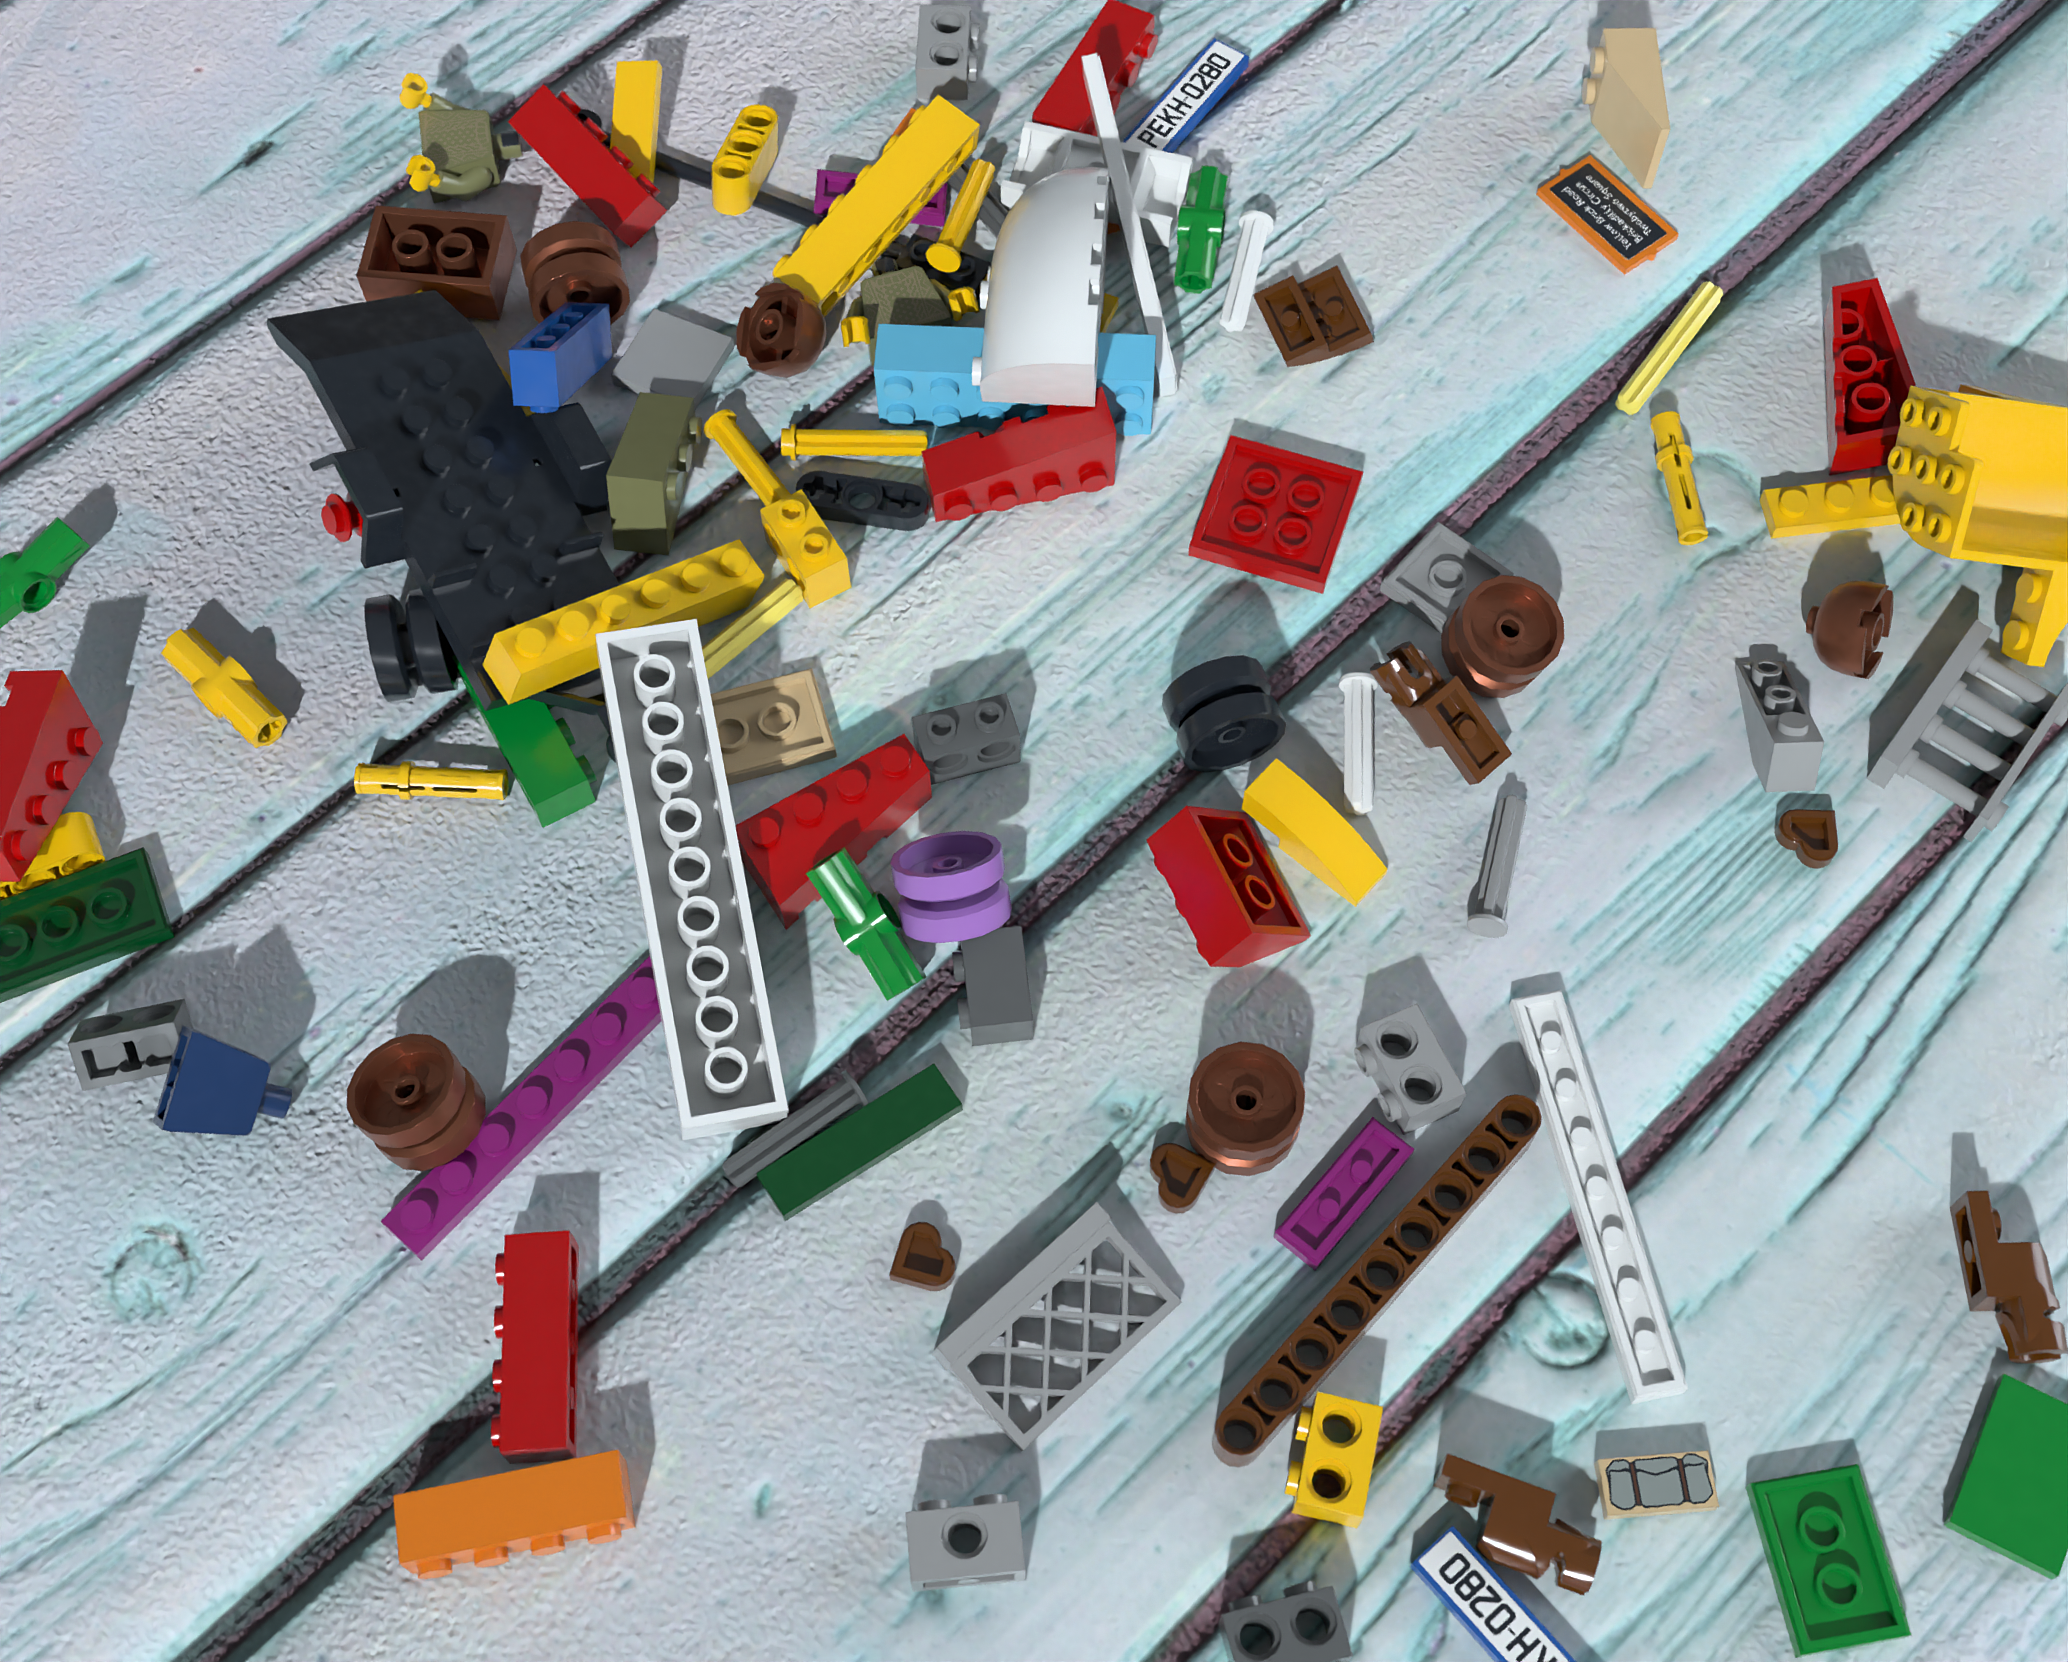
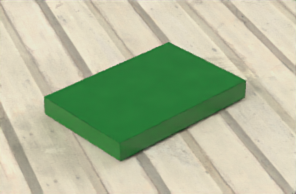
[1943,1374,2068,1580]
[1746,1464,1912,1658]

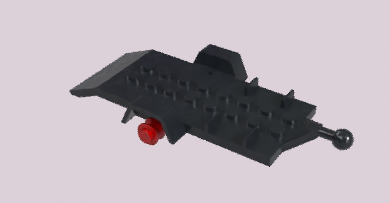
[267,290,620,763]

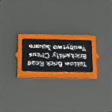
[1536,155,1679,275]

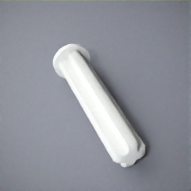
[1219,210,1274,333]
[1339,672,1378,815]

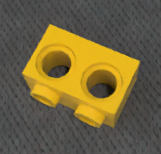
[760,489,851,608]
[1284,1391,1383,1528]

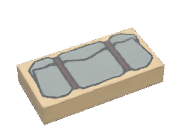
[1594,1450,1719,1520]

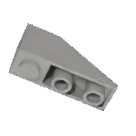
[1735,659,1824,792]

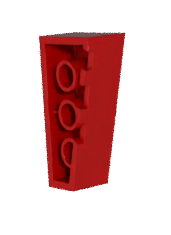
[1824,278,1916,476]
[921,387,1116,522]
[0,670,103,882]
[735,734,932,930]

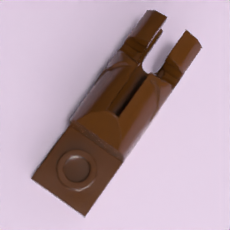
[1370,641,1512,785]
[1950,1190,2068,1364]
[1433,1453,1602,1596]

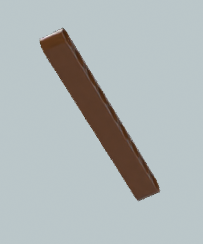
[1212,1094,1542,1468]

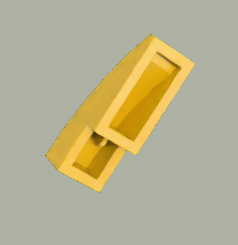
[1242,758,1388,907]

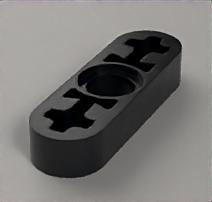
[796,471,929,531]

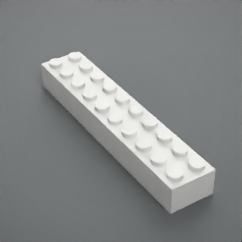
[595,619,788,1140]

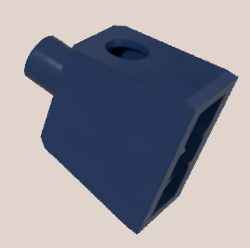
[153,1025,292,1136]

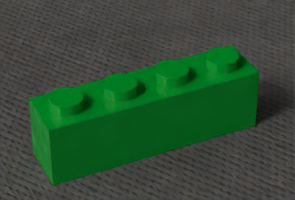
[452,655,597,828]

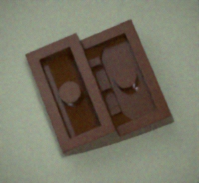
[1253,265,1374,367]

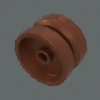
[520,221,630,326]
[1441,575,1565,698]
[347,1033,486,1171]
[1185,1042,1305,1176]

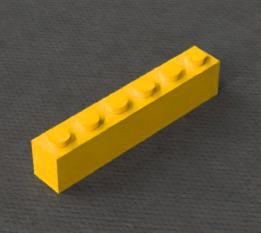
[772,95,980,318]
[482,539,765,705]

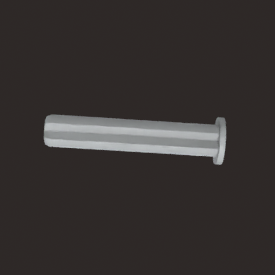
[1467,795,1527,938]

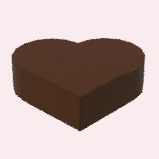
[1774,809,1838,869]
[1149,1143,1216,1214]
[889,1222,956,1291]

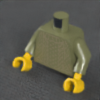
[399,73,523,203]
[841,257,980,366]

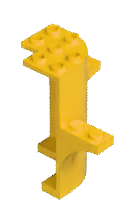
[1888,384,2068,667]

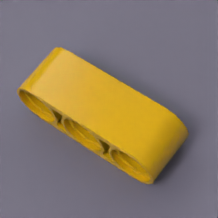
[712,104,778,215]
[0,812,105,900]

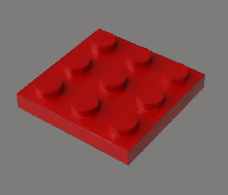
[1188,435,1363,594]

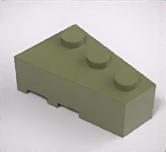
[606,392,702,556]

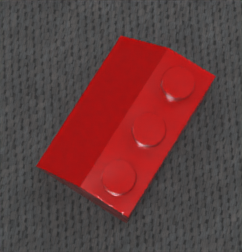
[1146,806,1311,968]

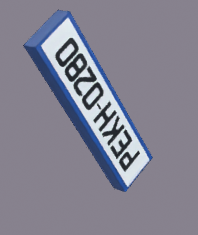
[1122,38,1249,153]
[1410,1526,1576,1662]

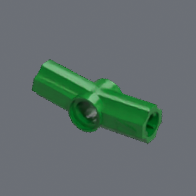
[1174,166,1228,294]
[0,517,90,629]
[806,847,927,1001]

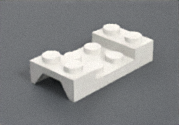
[1001,121,1193,247]

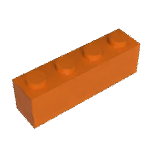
[393,1450,635,1579]

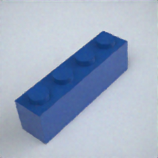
[508,302,613,413]

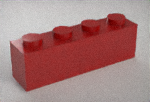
[1032,0,1158,137]
[508,84,668,248]
[491,1230,579,1464]

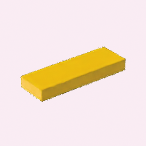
[610,60,662,184]

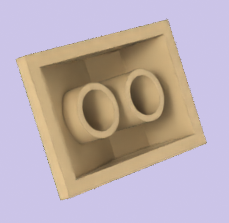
[1582,28,1670,188]

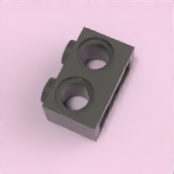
[911,693,1021,785]
[68,999,193,1091]
[1218,1581,1353,1662]

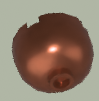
[736,283,826,378]
[1806,581,1894,679]

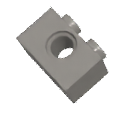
[905,1494,1026,1592]

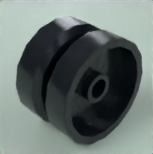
[364,589,459,702]
[1162,655,1286,772]

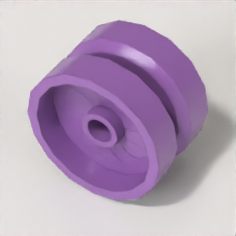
[890,831,1012,943]

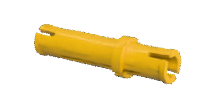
[1650,411,1709,545]
[354,761,509,801]

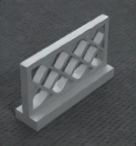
[933,1202,1182,1452]

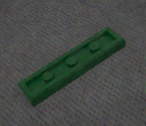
[756,1063,963,1221]

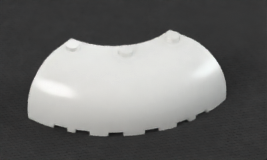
[972,167,1110,407]

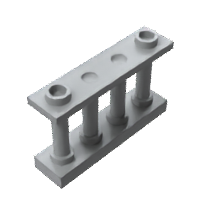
[1867,620,2068,842]

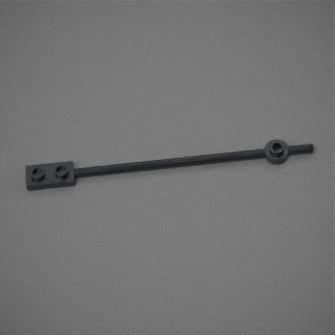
[577,109,992,299]

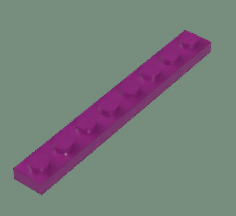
[381,956,661,1261]

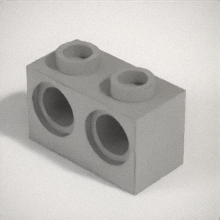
[915,4,979,100]
[1354,1004,1466,1135]

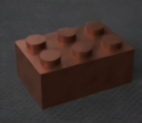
[356,206,517,320]

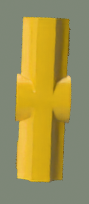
[161,627,288,748]

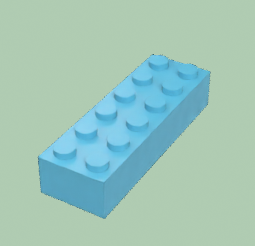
[874,324,1156,436]

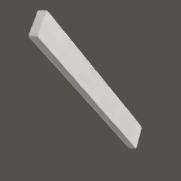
[1082,53,1177,397]
[1509,990,1688,1404]

